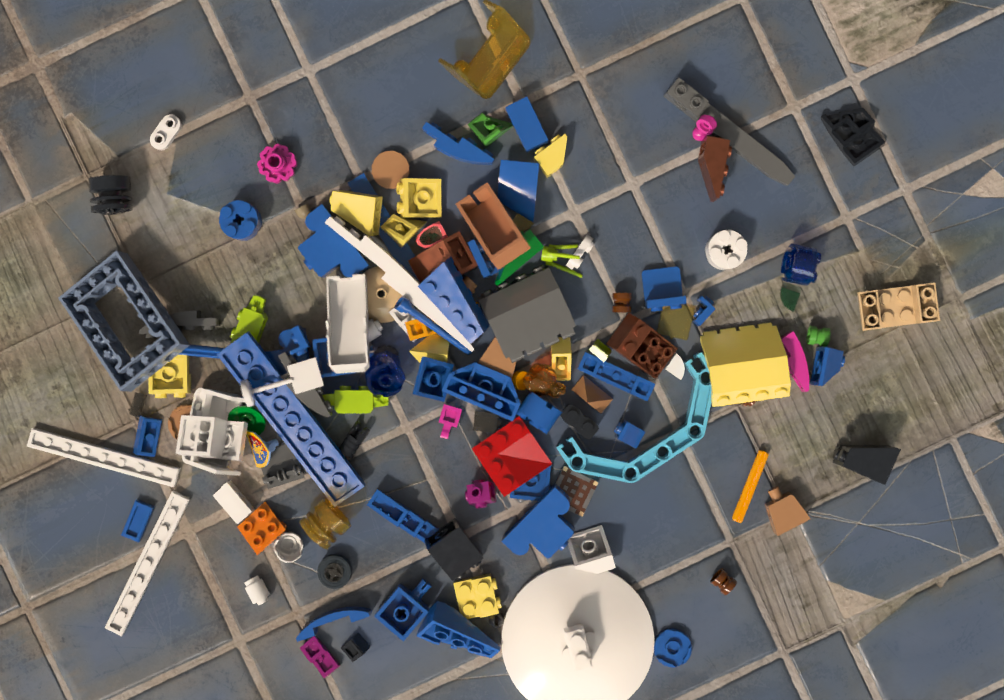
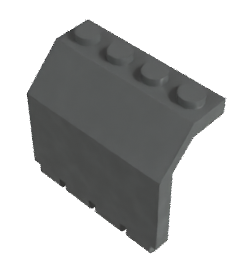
[478,265,576,363]

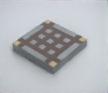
[556,466,599,517]

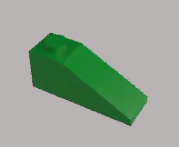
[495,229,544,285]

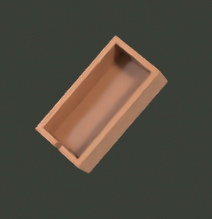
[456,182,530,270]

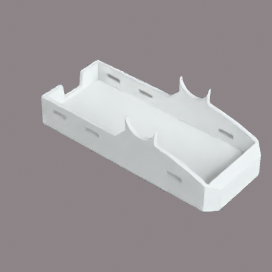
[325,274,370,374]

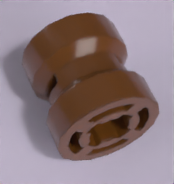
[612,293,632,313]
[710,568,737,595]

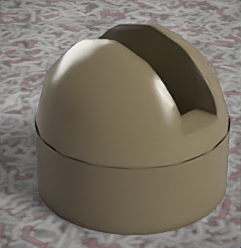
[294,203,311,219]

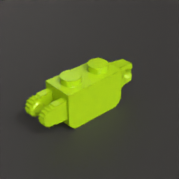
[230,295,268,344]
[323,386,389,414]

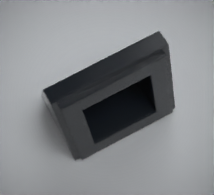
[341,633,370,662]

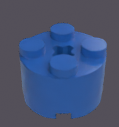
[219,200,262,241]
[516,391,562,434]

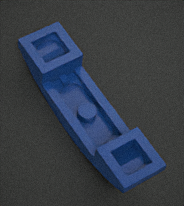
[578,352,655,401]
[296,607,372,642]

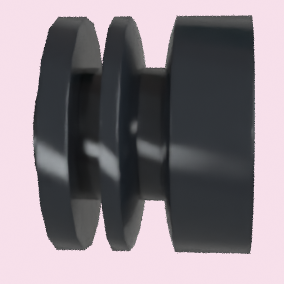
[88,175,133,215]

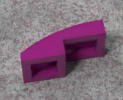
[300,636,340,678]

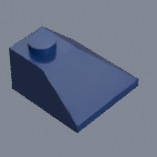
[809,347,845,386]
[412,356,454,402]

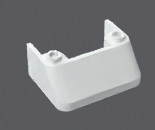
[182,388,245,476]

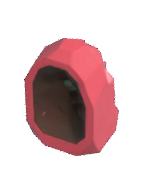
[416,221,448,249]

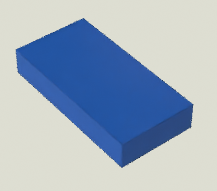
[121,499,155,543]

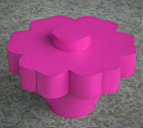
[257,144,297,184]

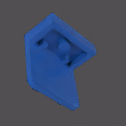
[641,267,687,312]

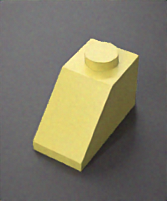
[551,337,571,381]

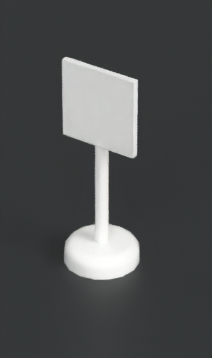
[240,358,324,407]

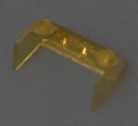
[438,0,530,99]

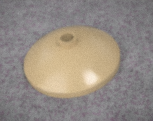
[363,266,402,323]

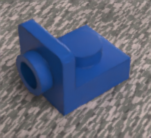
[692,296,716,326]
[290,326,311,357]

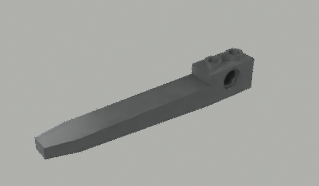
[663,77,795,186]

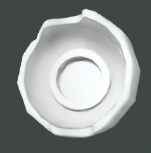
[274,531,303,563]

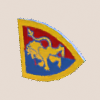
[247,430,279,468]

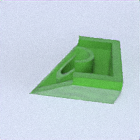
[468,113,513,148]

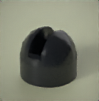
[489,612,504,628]

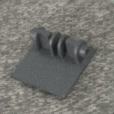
[261,444,305,489]

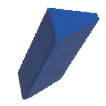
[133,415,162,457]

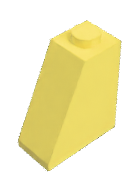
[330,190,383,236]

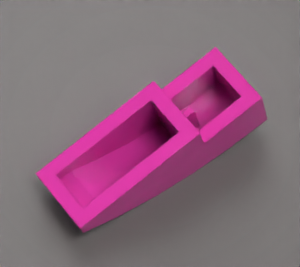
[781,331,809,392]

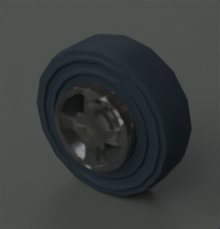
[317,554,352,589]

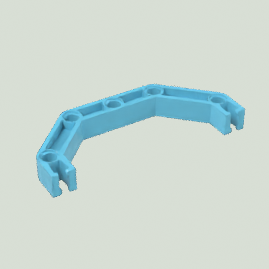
[556,352,711,483]

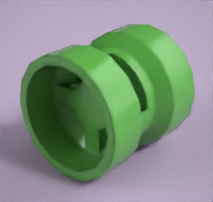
[806,326,831,347]

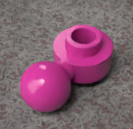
[692,115,717,141]

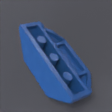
[442,362,521,421]

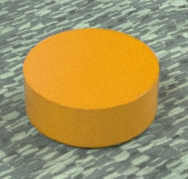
[512,371,530,390]

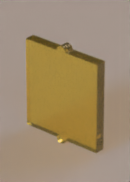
[657,305,695,340]

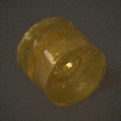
[299,498,352,550]

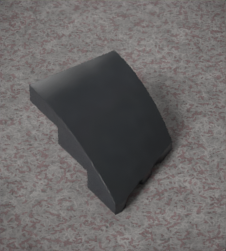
[820,108,886,167]

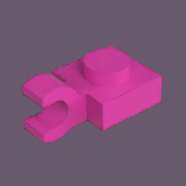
[439,404,462,439]

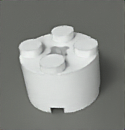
[705,230,747,270]

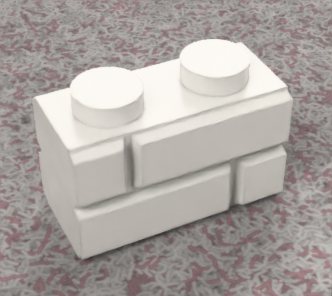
[564,624,593,671]

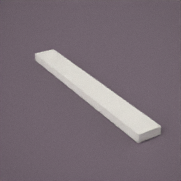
[27,428,181,487]
[105,491,191,636]

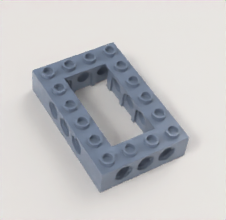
[59,251,190,392]

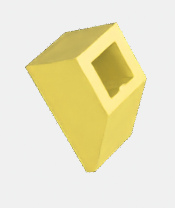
[534,134,567,178]

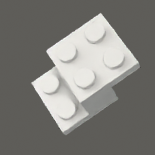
[176,415,248,461]

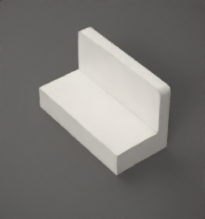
[213,480,255,524]

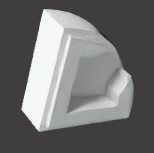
[665,353,685,380]

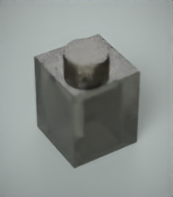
[473,410,501,433]

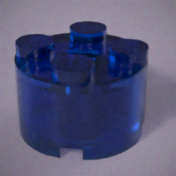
[781,243,821,286]
[364,351,406,397]

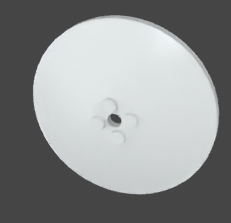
[501,564,654,700]

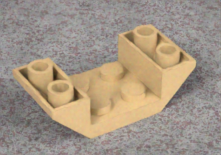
[857,283,940,331]

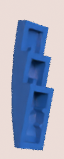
[367,489,439,543]

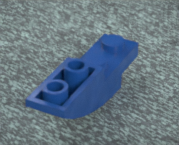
[422,122,495,165]

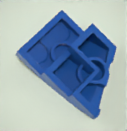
[497,160,539,222]

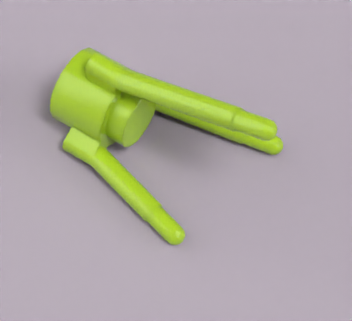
[541,244,583,278]

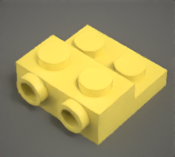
[396,178,442,218]
[149,355,191,398]
[453,573,502,619]

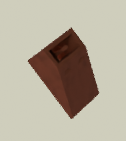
[698,136,732,202]
[408,231,478,284]
[607,313,678,380]

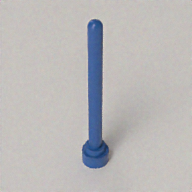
[394,296,472,355]

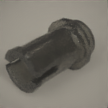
[128,392,147,417]

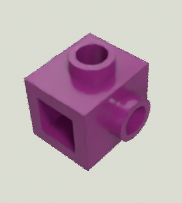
[465,480,497,508]

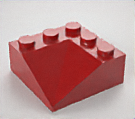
[472,416,552,497]

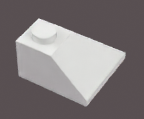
[567,525,616,574]

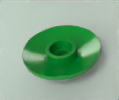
[227,406,266,437]

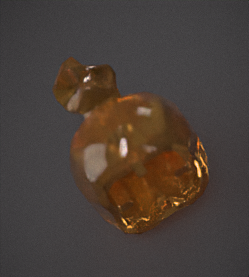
[523,363,566,398]

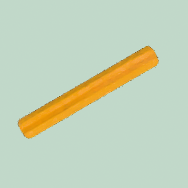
[732,450,769,523]

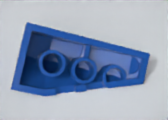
[416,601,501,658]

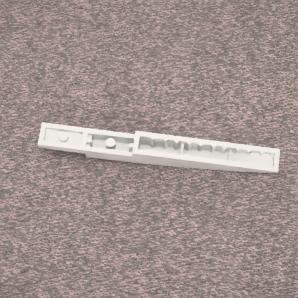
[325,216,475,352]

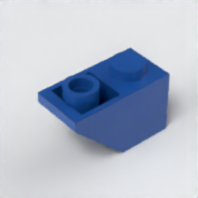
[614,420,645,448]

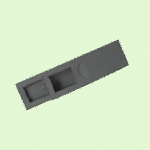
[139,310,220,338]
[278,352,334,418]

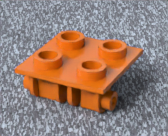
[237,502,287,555]

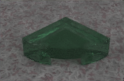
[780,287,800,312]

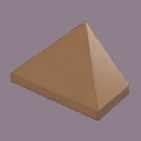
[571,375,613,414]

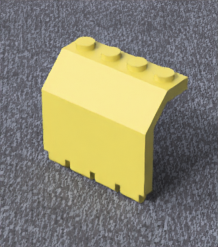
[700,322,791,407]

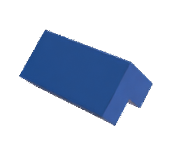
[505,97,548,152]

